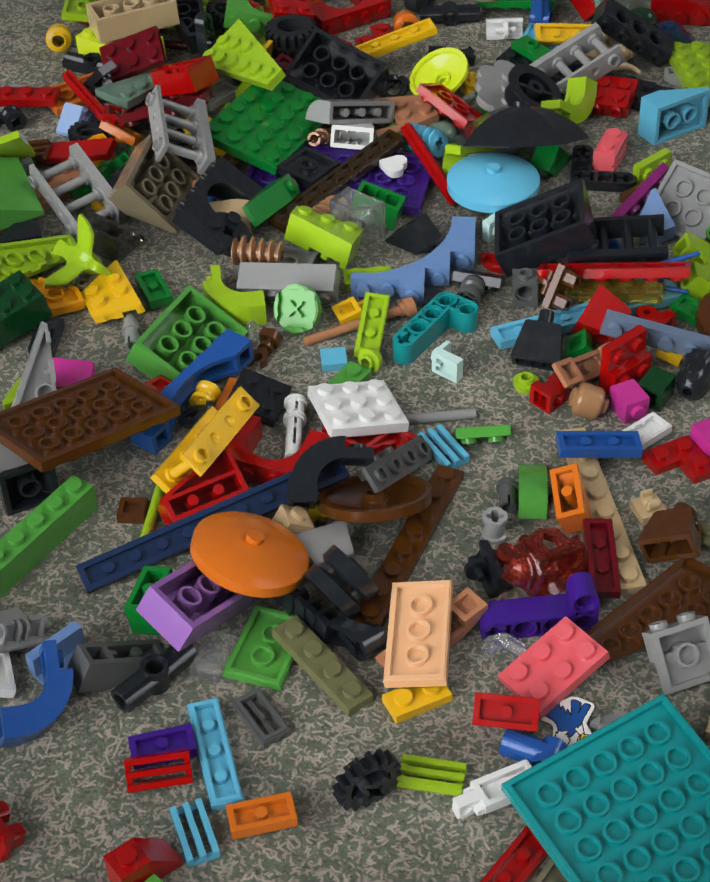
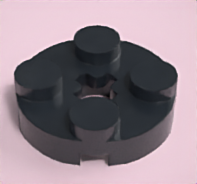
[204,211,252,257]

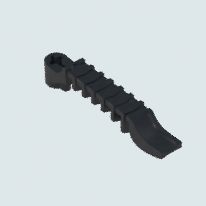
[272,587,387,661]

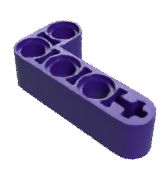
[478,572,600,642]

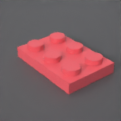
[498,616,610,719]

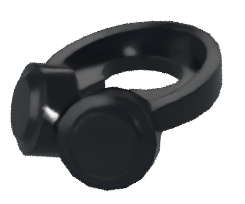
[381,74,410,98]
[178,400,216,429]

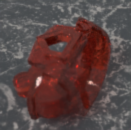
[495,527,588,597]

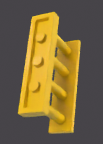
[150,386,260,494]

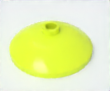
[409,47,469,95]

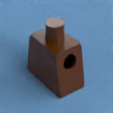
[637,502,702,563]

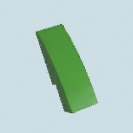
[518,463,548,520]

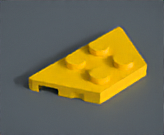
[81,260,145,324]

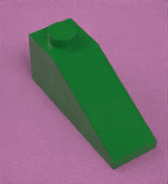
[242,173,301,227]

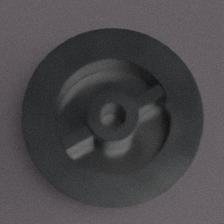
[504,64,562,107]

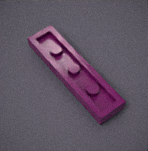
[610,162,670,217]

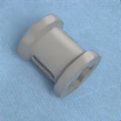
[481,507,508,544]

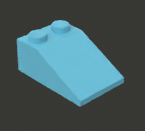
[638,87,710,146]

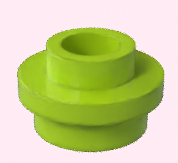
[358,348,383,373]
[513,372,539,394]

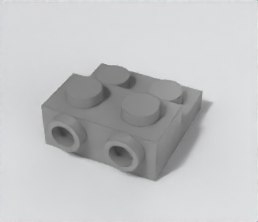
[642,611,710,695]

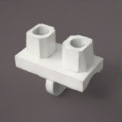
[486,17,523,40]

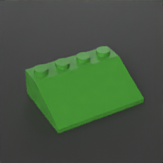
[0,157,45,230]
[125,285,249,381]

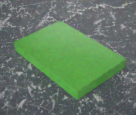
[222,605,295,691]

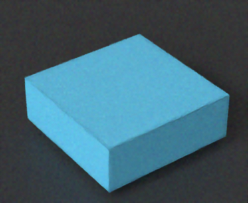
[320,347,347,372]

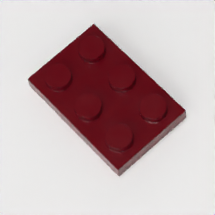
[99,25,167,83]

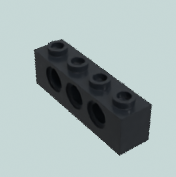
[592,0,675,67]

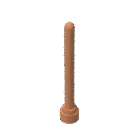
[303,296,417,346]

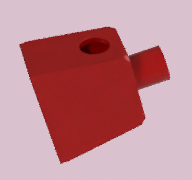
[572,284,632,345]

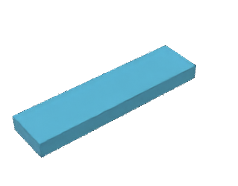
[187,697,244,812]

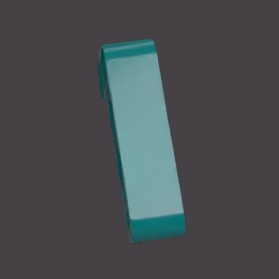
[393,292,479,365]

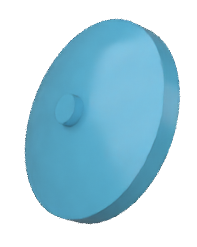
[447,152,540,213]

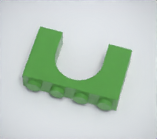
[223,0,273,35]

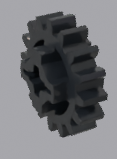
[332,748,402,811]

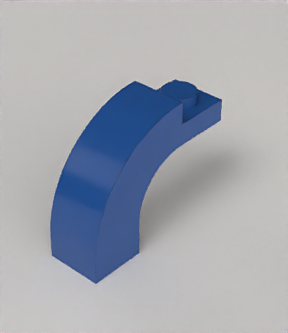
[0,640,73,747]

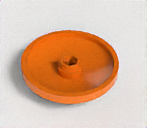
[190,511,309,598]

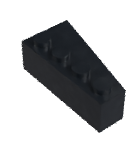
[174,0,204,55]

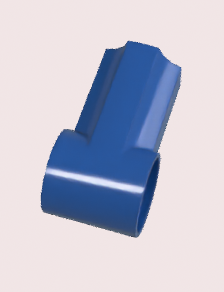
[529,0,553,23]
[499,729,568,767]

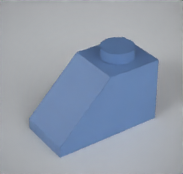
[639,188,675,247]

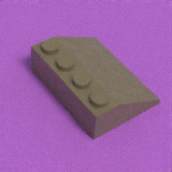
[108,133,199,234]

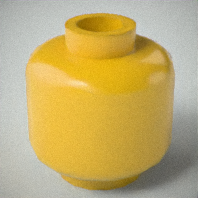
[45,23,72,52]

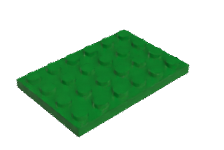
[209,81,328,176]

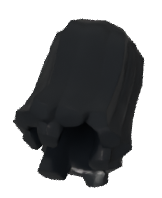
[675,348,710,401]

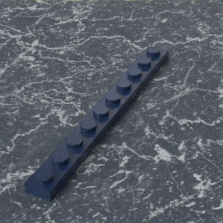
[76,466,350,594]

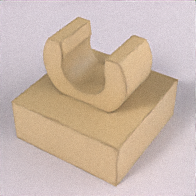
[629,488,666,526]

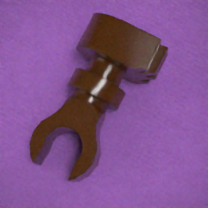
[250,327,283,369]

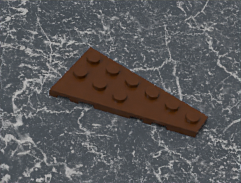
[585,558,710,665]

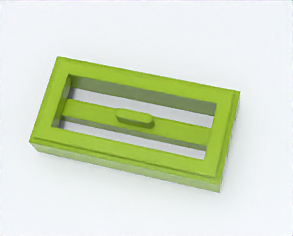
[397,754,467,796]

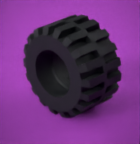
[265,14,317,60]

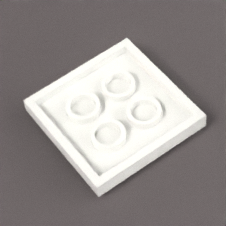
[307,379,409,437]

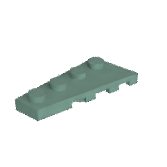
[95,70,155,110]

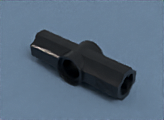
[419,1,481,26]
[62,51,103,75]
[111,643,199,713]

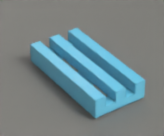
[418,424,470,469]
[169,798,221,868]

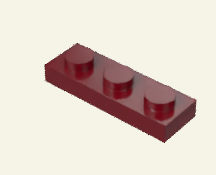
[582,519,621,599]

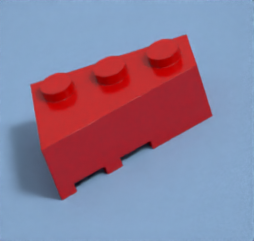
[150,55,220,98]

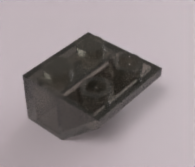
[86,212,144,263]

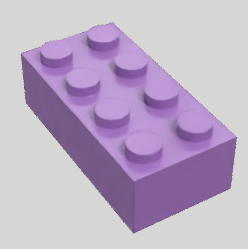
[136,561,257,652]

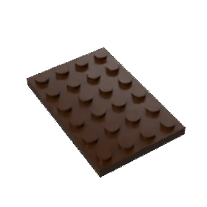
[0,367,180,472]

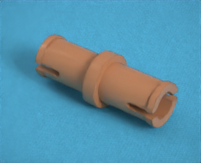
[307,128,332,146]

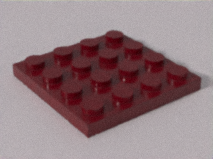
[118,88,213,127]

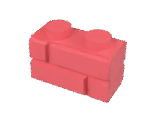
[592,128,628,172]

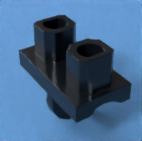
[464,540,517,598]

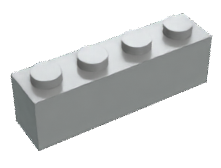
[236,262,340,304]

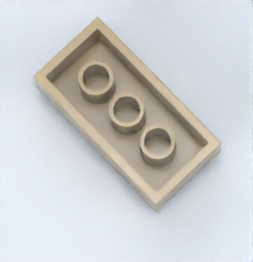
[86,0,180,44]

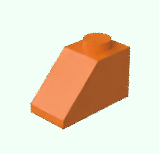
[549,463,592,534]

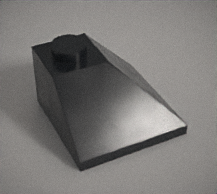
[0,464,59,516]

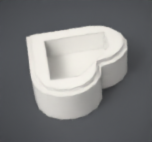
[379,155,407,178]

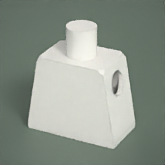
[330,123,374,150]

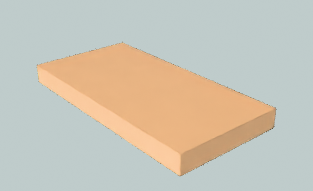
[383,580,453,688]

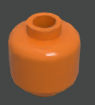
[392,10,419,31]

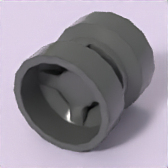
[457,276,485,306]

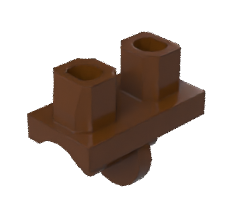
[537,263,582,311]

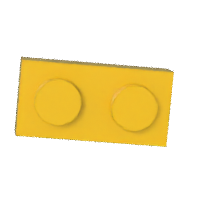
[382,686,452,724]

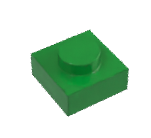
[564,328,592,358]

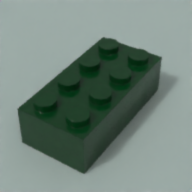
[0,270,53,349]

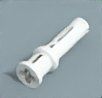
[283,394,308,458]

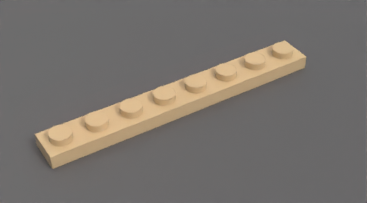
[559,427,647,596]

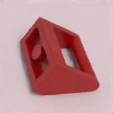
[472,692,540,732]

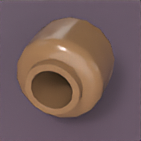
[567,382,609,420]

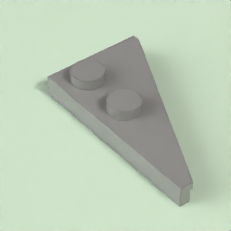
[11,321,56,407]

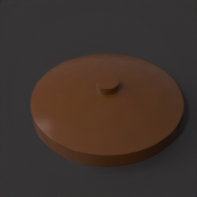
[318,475,432,523]

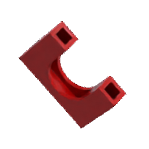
[310,0,391,35]
[227,415,330,484]

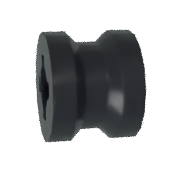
[0,105,27,132]

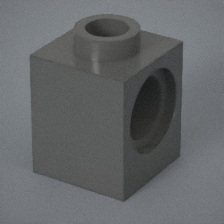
[512,268,538,307]

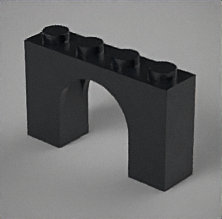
[172,157,263,255]

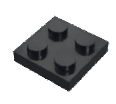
[276,146,340,188]
[226,367,292,427]

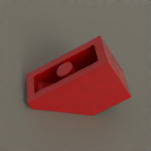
[103,838,184,882]

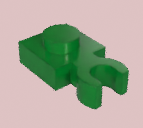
[98,151,130,174]

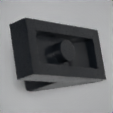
[83,60,117,96]

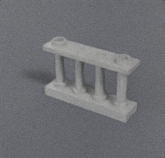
[530,22,626,101]
[146,84,216,176]
[28,143,127,241]

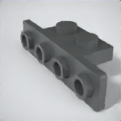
[356,435,434,494]

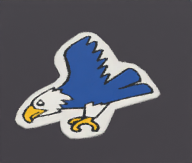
[539,697,595,746]

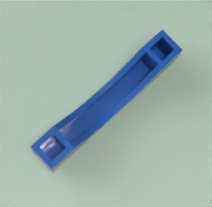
[130,329,254,455]

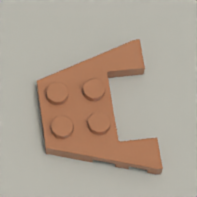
[373,95,439,138]

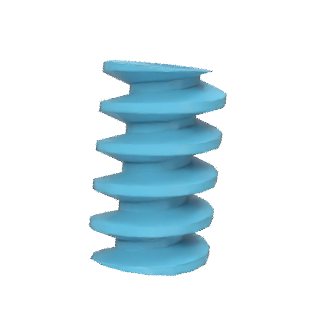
[401,122,449,158]

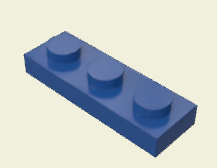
[555,431,643,458]

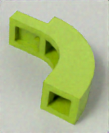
[541,76,598,124]
[202,264,267,325]

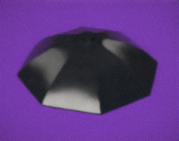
[454,100,589,148]

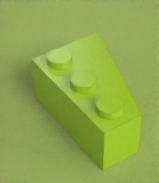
[284,206,364,270]

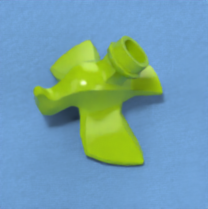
[43,214,112,287]

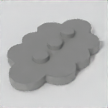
[474,60,515,112]

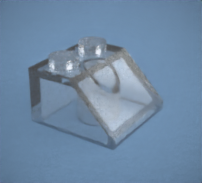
[330,187,386,245]

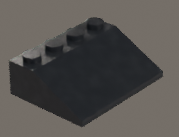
[283,27,390,100]
[494,178,597,277]

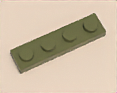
[272,615,374,717]

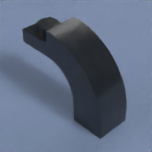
[286,436,374,509]

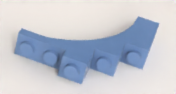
[350,216,476,305]

